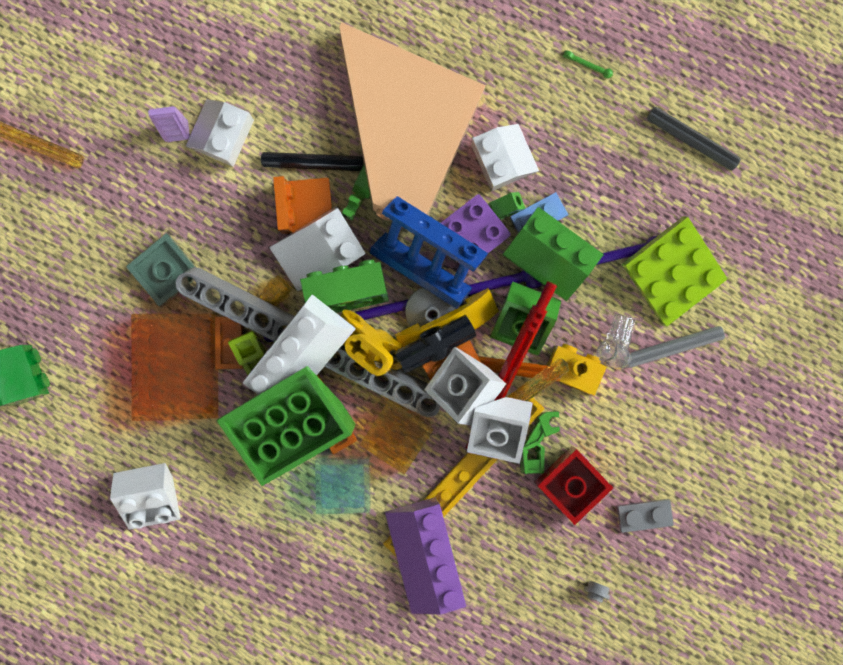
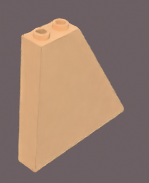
[339,22,486,230]

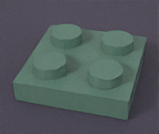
[126,233,196,307]

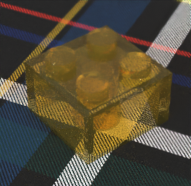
[360,399,434,475]

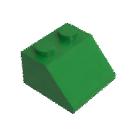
[0,345,50,407]

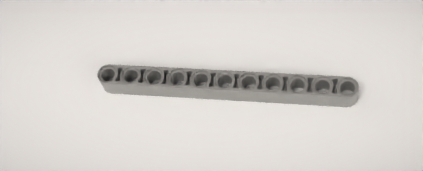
[176,267,440,417]

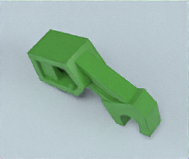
[342,166,370,220]
[488,192,526,220]
[520,411,560,474]

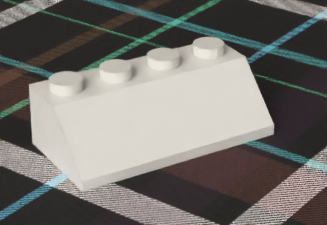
[243,295,355,394]

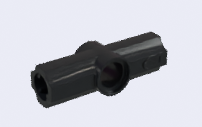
[394,315,477,373]

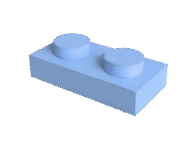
[510,192,568,232]

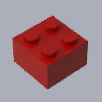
[534,446,614,525]

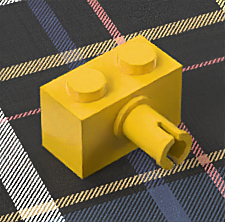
[547,343,607,396]

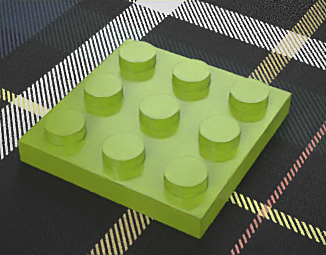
[622,216,728,327]

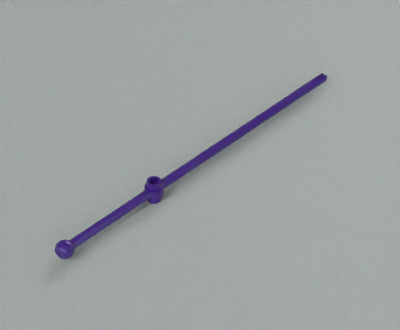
[264,235,657,342]

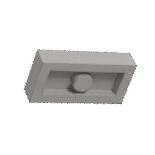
[617,499,674,533]

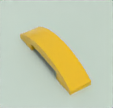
[395,288,499,346]

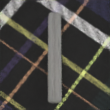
[623,326,725,368]

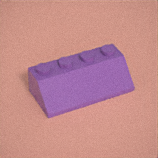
[385,497,466,615]

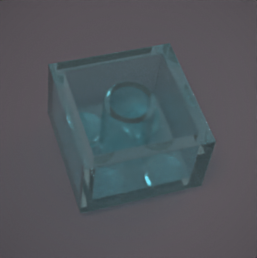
[315,456,371,514]

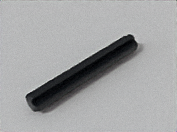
[261,152,364,171]

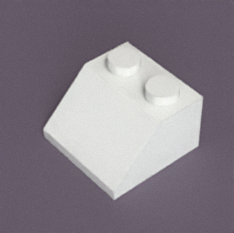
[186,99,254,167]
[471,124,539,192]
[424,347,506,426]
[467,397,532,464]

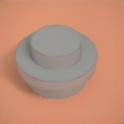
[584,581,610,603]

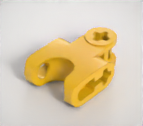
[340,310,404,376]

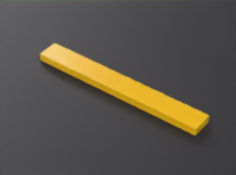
[383,391,545,556]

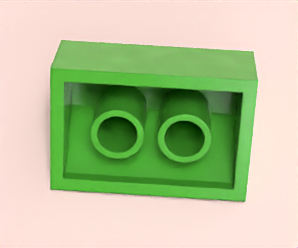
[503,207,604,301]
[300,260,389,313]

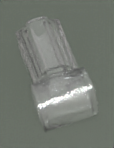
[597,314,636,370]

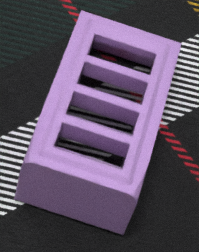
[148,106,190,142]

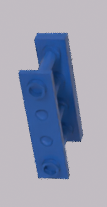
[370,196,488,309]

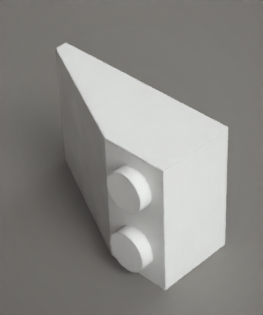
[269,206,366,292]

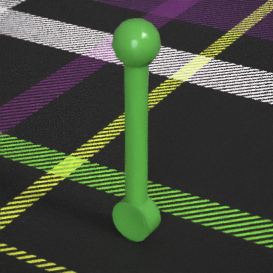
[563,50,613,79]

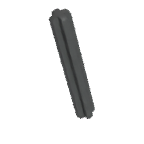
[647,107,741,170]

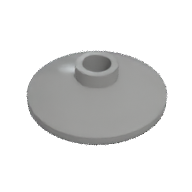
[405,287,455,327]

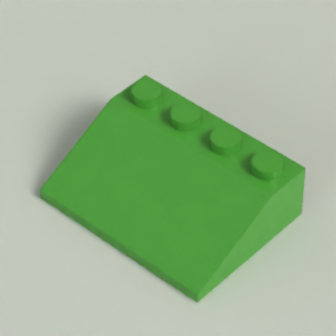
[216,366,356,486]

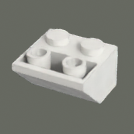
[110,463,180,530]

